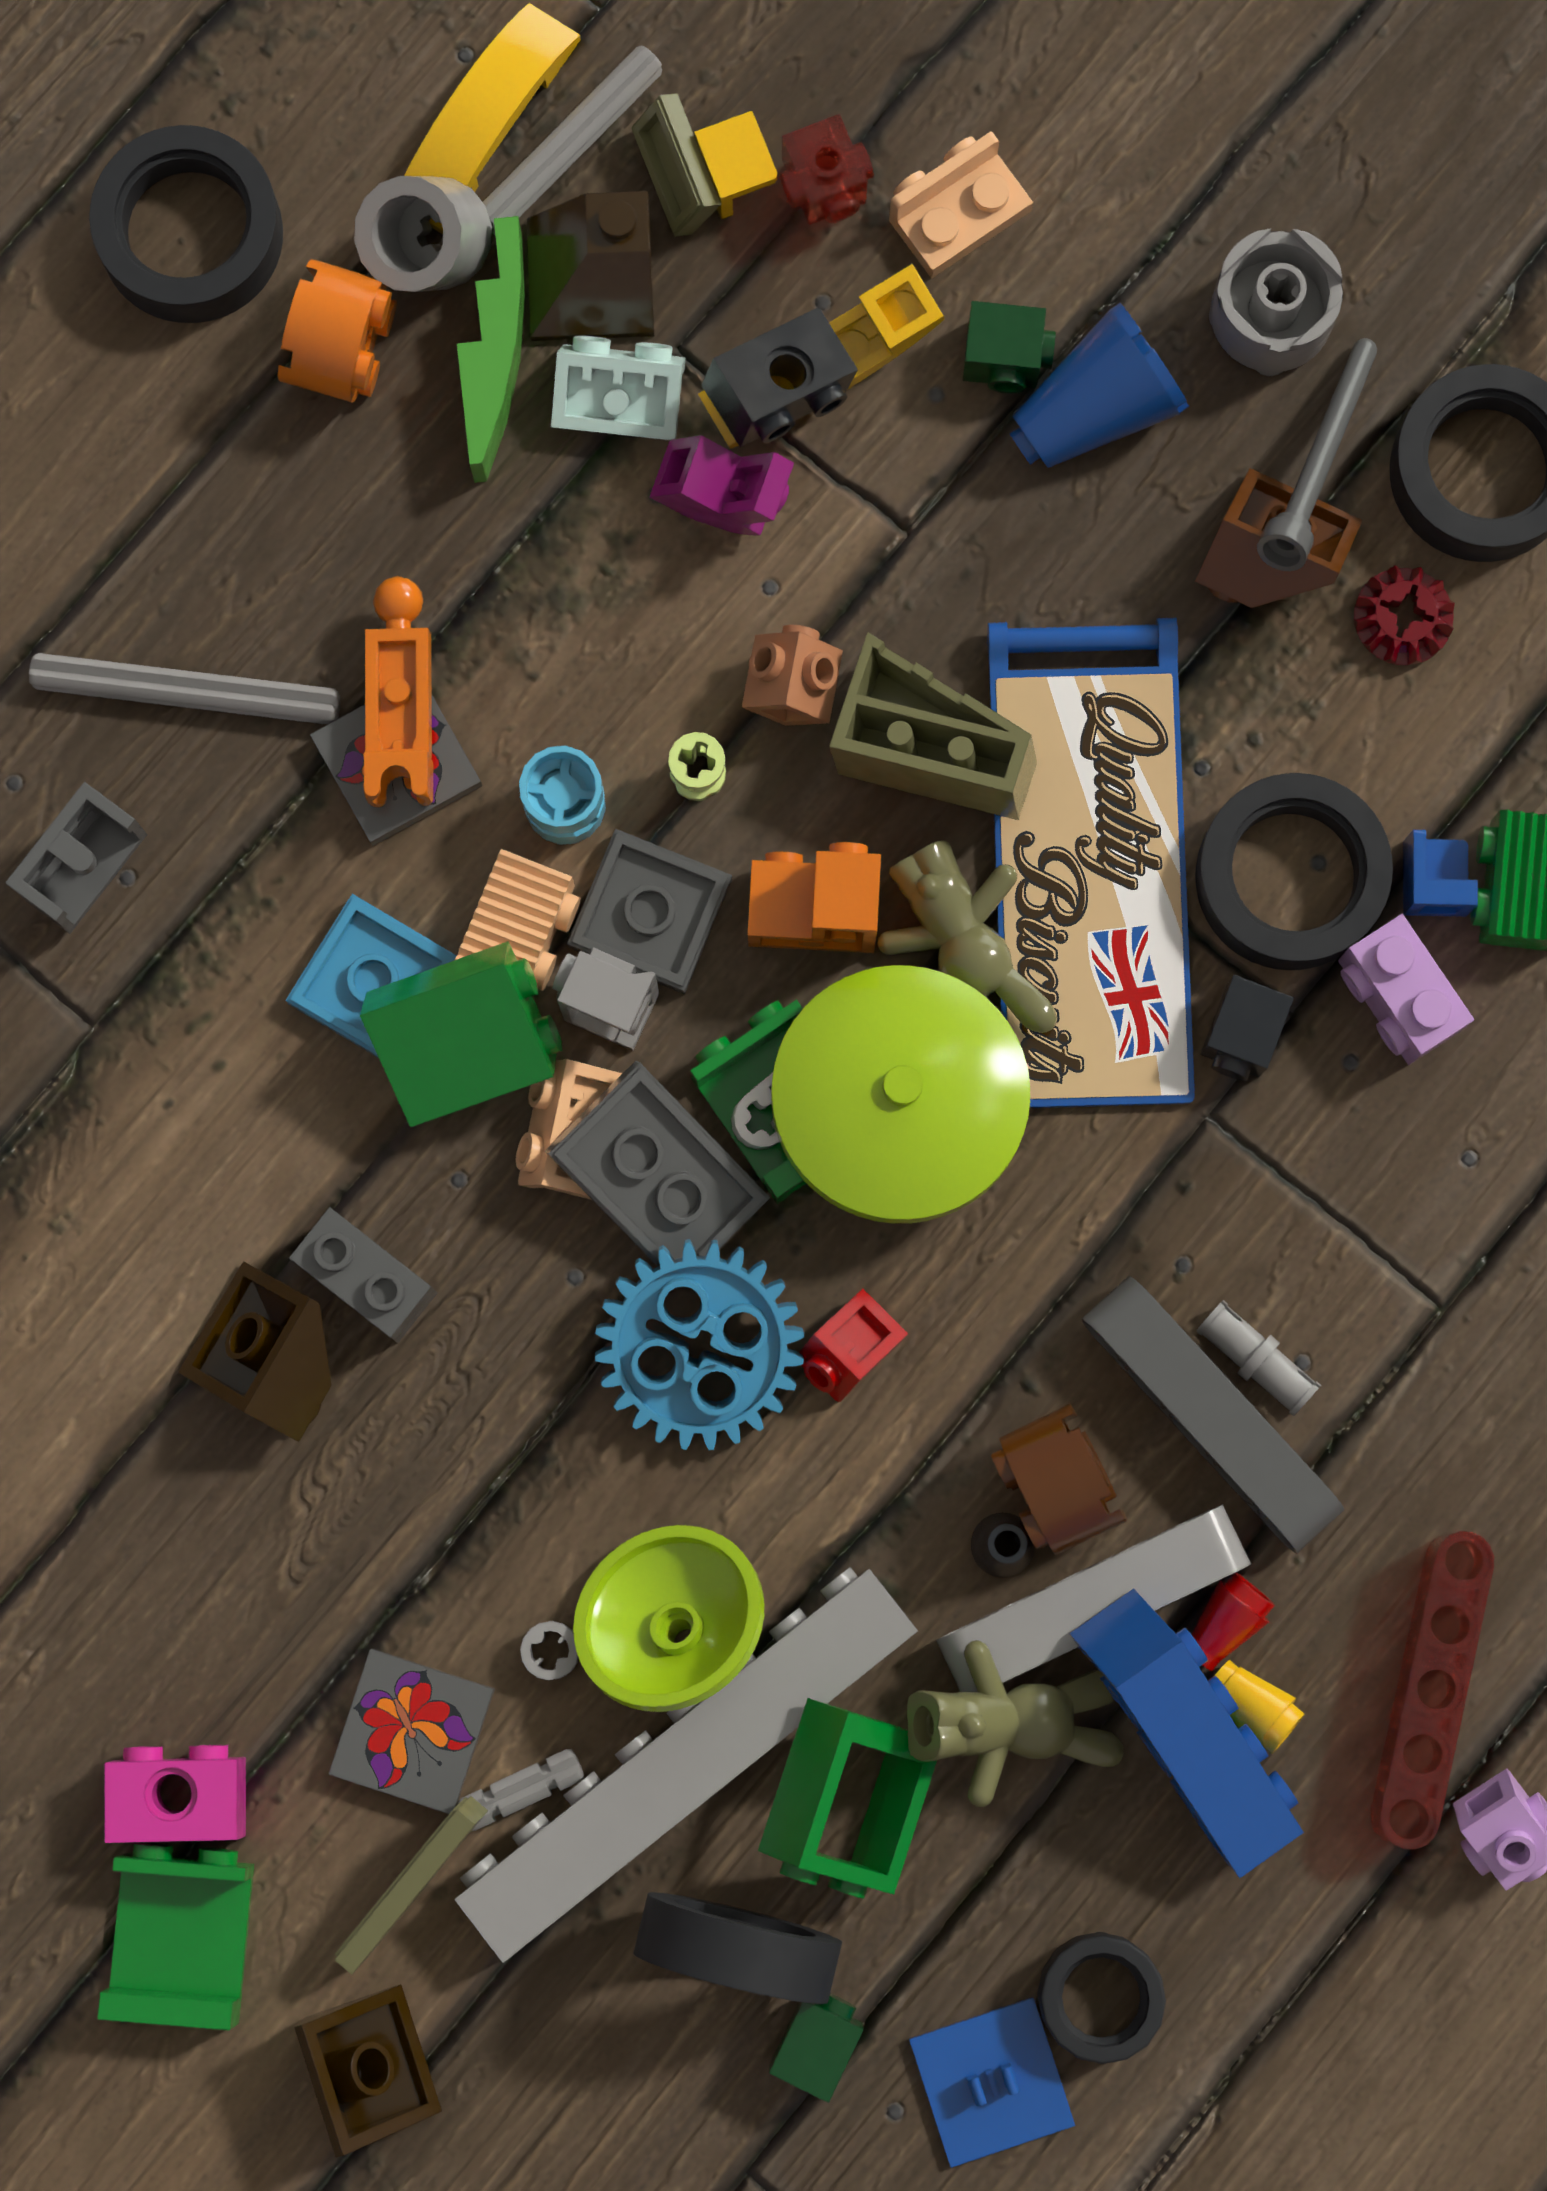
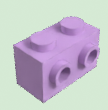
[1338,914,1474,1065]

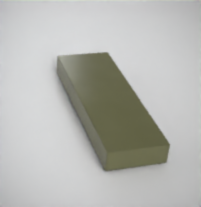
[334,1796,488,1975]

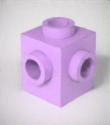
[1453,1768,1547,1891]

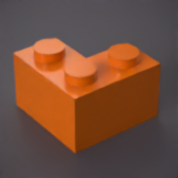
[748,842,881,953]

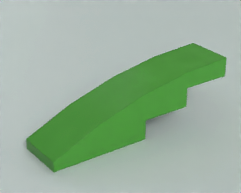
[457,216,525,483]

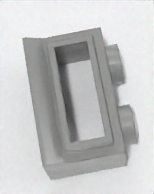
[552,947,659,1051]

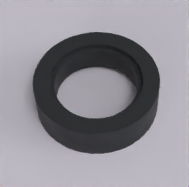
[89,125,283,323]
[1389,364,1547,562]
[1195,773,1393,970]
[633,1892,842,2004]

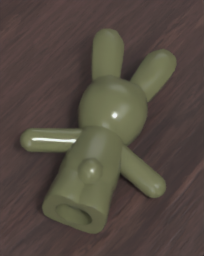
[877,840,1057,1033]
[907,1640,1124,1807]

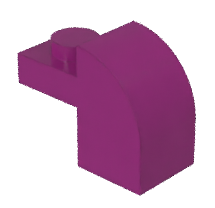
[649,435,794,536]

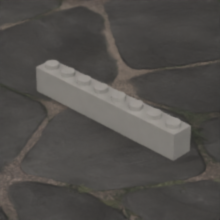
[454,1567,918,1963]

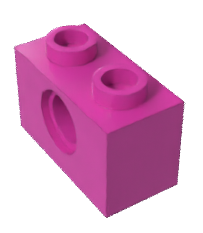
[105,1745,246,1843]

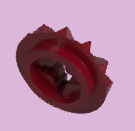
[1354,565,1455,665]

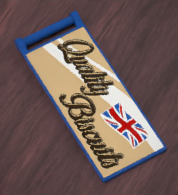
[987,618,1195,1108]

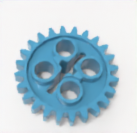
[595,1239,804,1450]

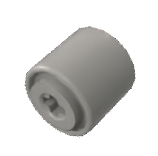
[354,176,492,292]

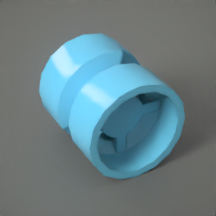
[519,746,606,845]

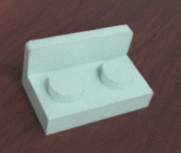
[551,336,686,440]

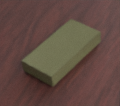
[631,93,721,237]

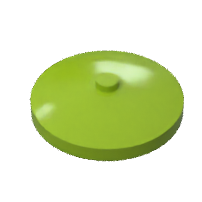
[771,965,1030,1224]

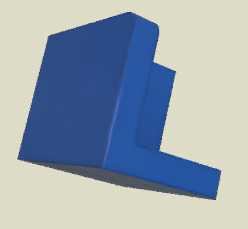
[1403,830,1478,917]

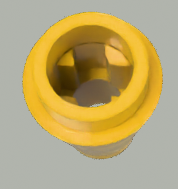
[1215,1660,1305,1754]

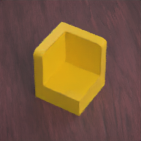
[694,111,777,219]

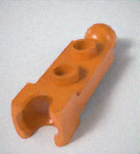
[364,576,433,808]

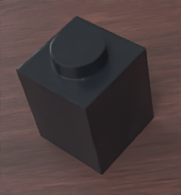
[1200,975,1294,1081]

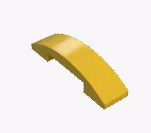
[404,3,581,234]
[698,264,945,449]

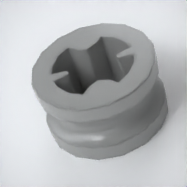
[520,1621,579,1680]

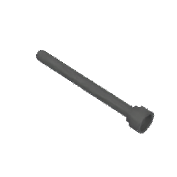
[1257,338,1377,571]

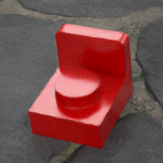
[799,1289,908,1402]

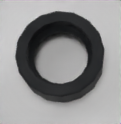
[1037,1932,1166,2064]

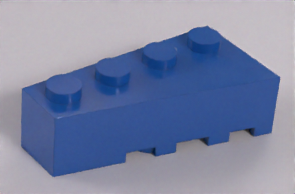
[1070,1588,1304,1878]

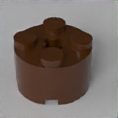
[991,1404,1127,1555]

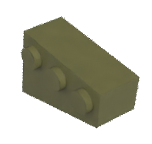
[829,632,1037,820]

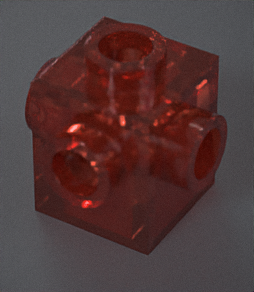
[779,114,874,225]

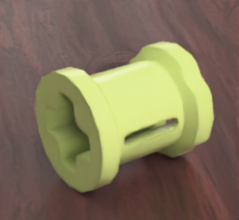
[668,732,726,801]

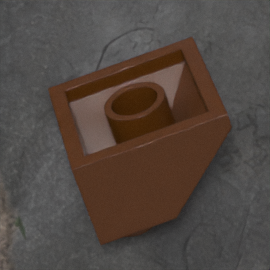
[1195,468,1362,608]

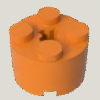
[278,259,397,403]

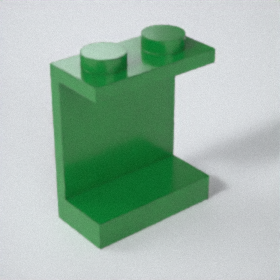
[690,999,807,1204]
[97,1843,254,2030]

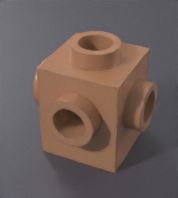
[742,625,843,726]

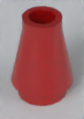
[1191,1572,1275,1671]

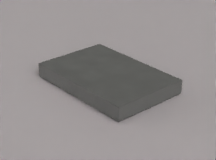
[545,1061,770,1288]

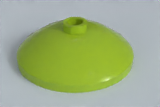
[573,1525,765,1712]

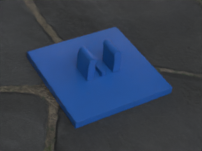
[909,1997,1076,2168]

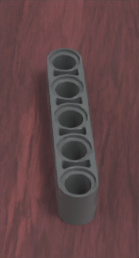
[1081,1276,1344,1554]

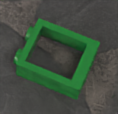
[758,1698,937,1899]

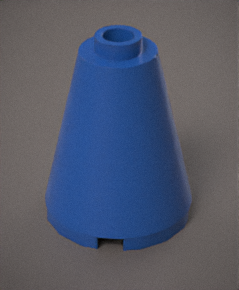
[1010,303,1189,468]

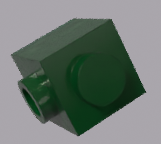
[962,301,1056,394]

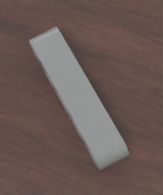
[936,1504,1251,1692]

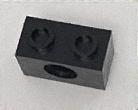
[702,307,858,447]

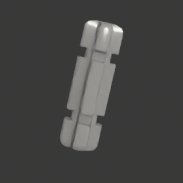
[458,1749,584,1831]

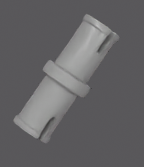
[1196,1300,1321,1416]

